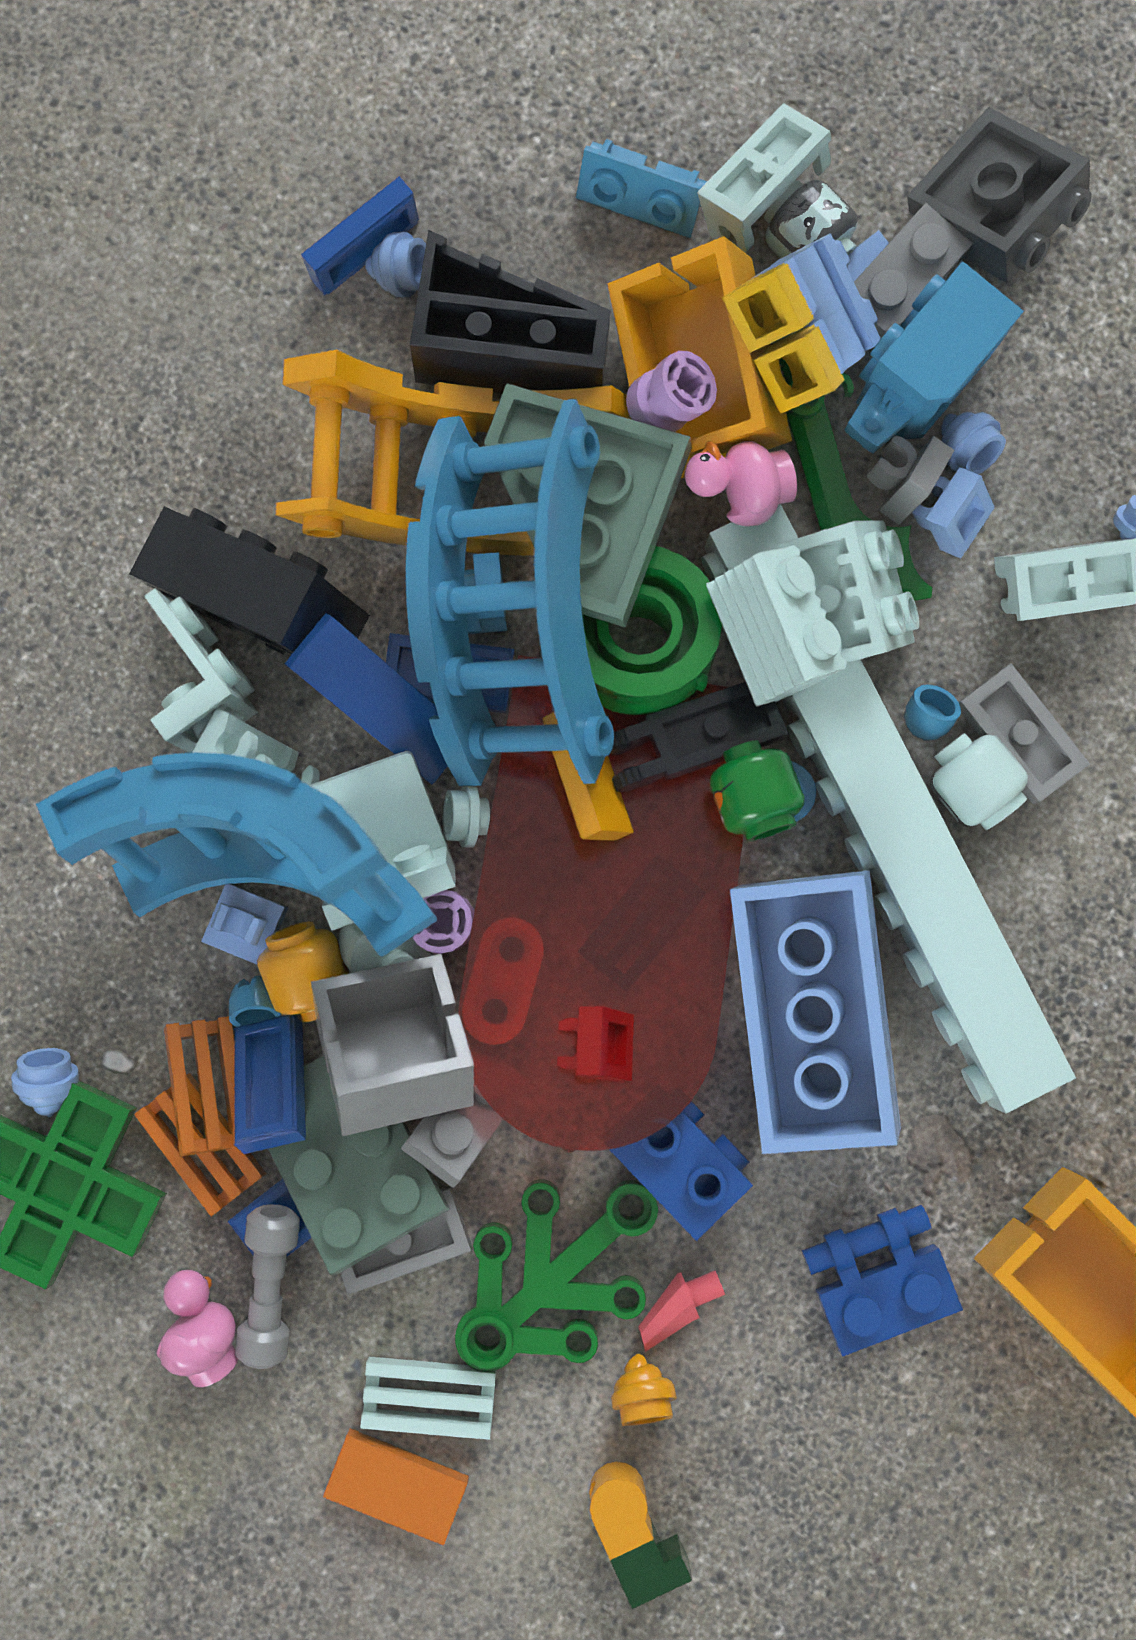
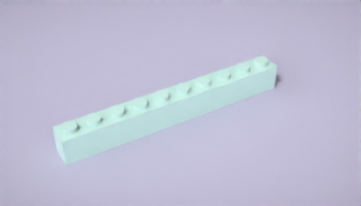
[701,504,1076,1114]

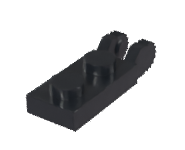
[608,682,788,793]

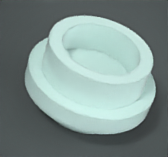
[443,786,490,848]

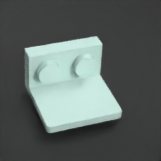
[779,520,919,662]
[144,588,258,753]
[309,751,455,931]

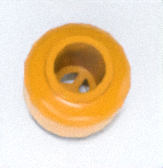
[257,921,350,1022]

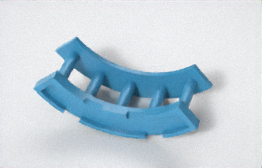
[406,399,614,786]
[36,752,438,957]

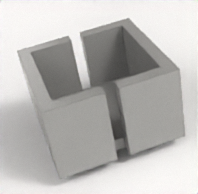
[311,954,474,1136]

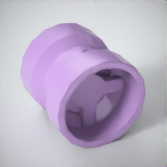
[626,351,717,432]
[412,890,477,954]

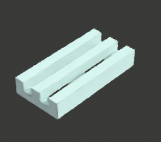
[360,1357,496,1440]

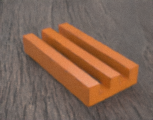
[164,1016,237,1157]
[134,1073,266,1217]

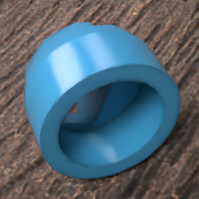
[904,685,961,741]
[229,976,281,1027]

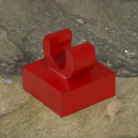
[557,1006,634,1081]

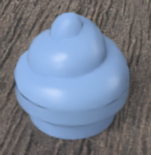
[365,232,426,297]
[941,412,1006,474]
[11,1048,79,1117]

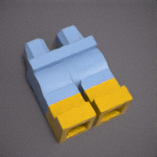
[722,233,881,414]

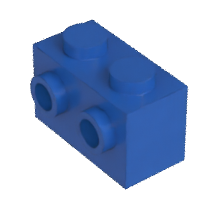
[604,1084,753,1241]

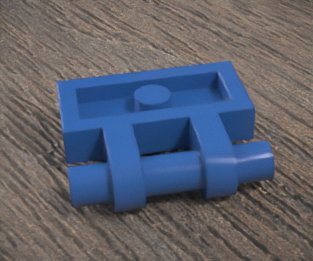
[802,1205,963,1357]

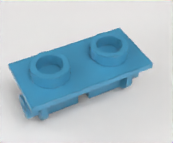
[576,139,707,238]

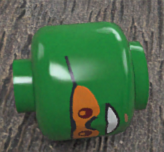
[710,740,805,842]

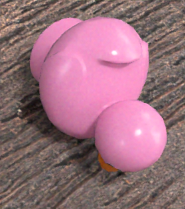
[685,441,797,527]
[156,1270,238,1387]

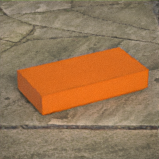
[323,1428,469,1546]

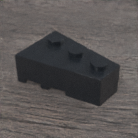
[410,230,611,394]
[129,506,370,655]

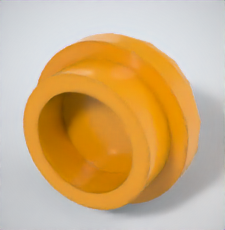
[611,1354,677,1426]

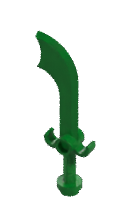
[774,339,933,601]

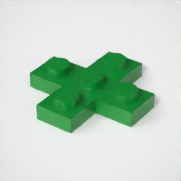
[0,1081,167,1290]

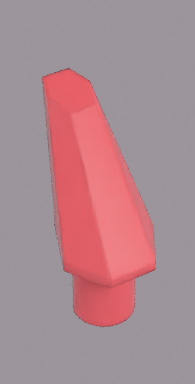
[638,1270,725,1352]

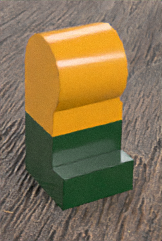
[589,1461,692,1609]

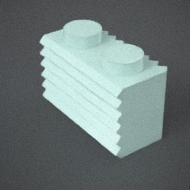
[706,545,847,707]

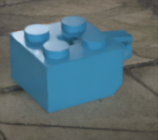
[844,261,1024,454]

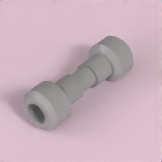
[235,1204,300,1369]

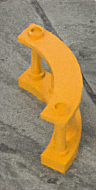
[276,349,632,556]

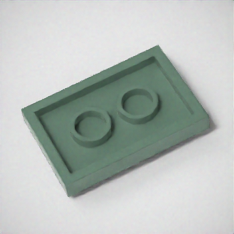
[268,1055,450,1275]

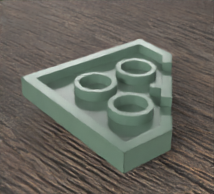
[484,383,692,628]

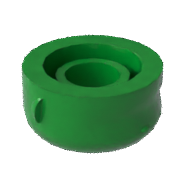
[582,546,722,716]

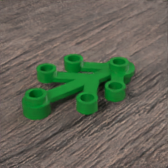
[455,1179,658,1371]

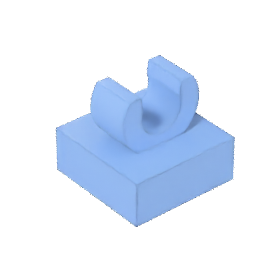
[912,467,995,559]
[201,884,289,965]

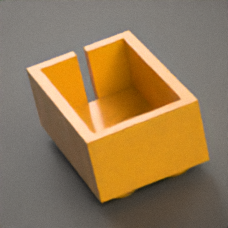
[607,236,792,479]
[973,1167,1136,1418]

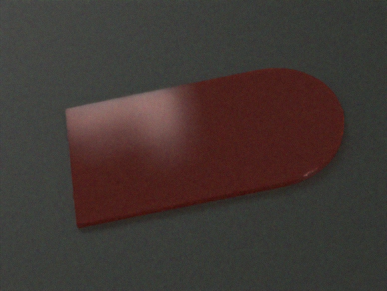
[458,655,744,1153]

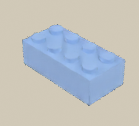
[730,870,901,1154]

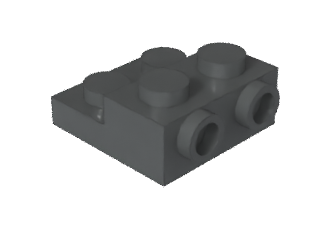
[907,107,1092,283]

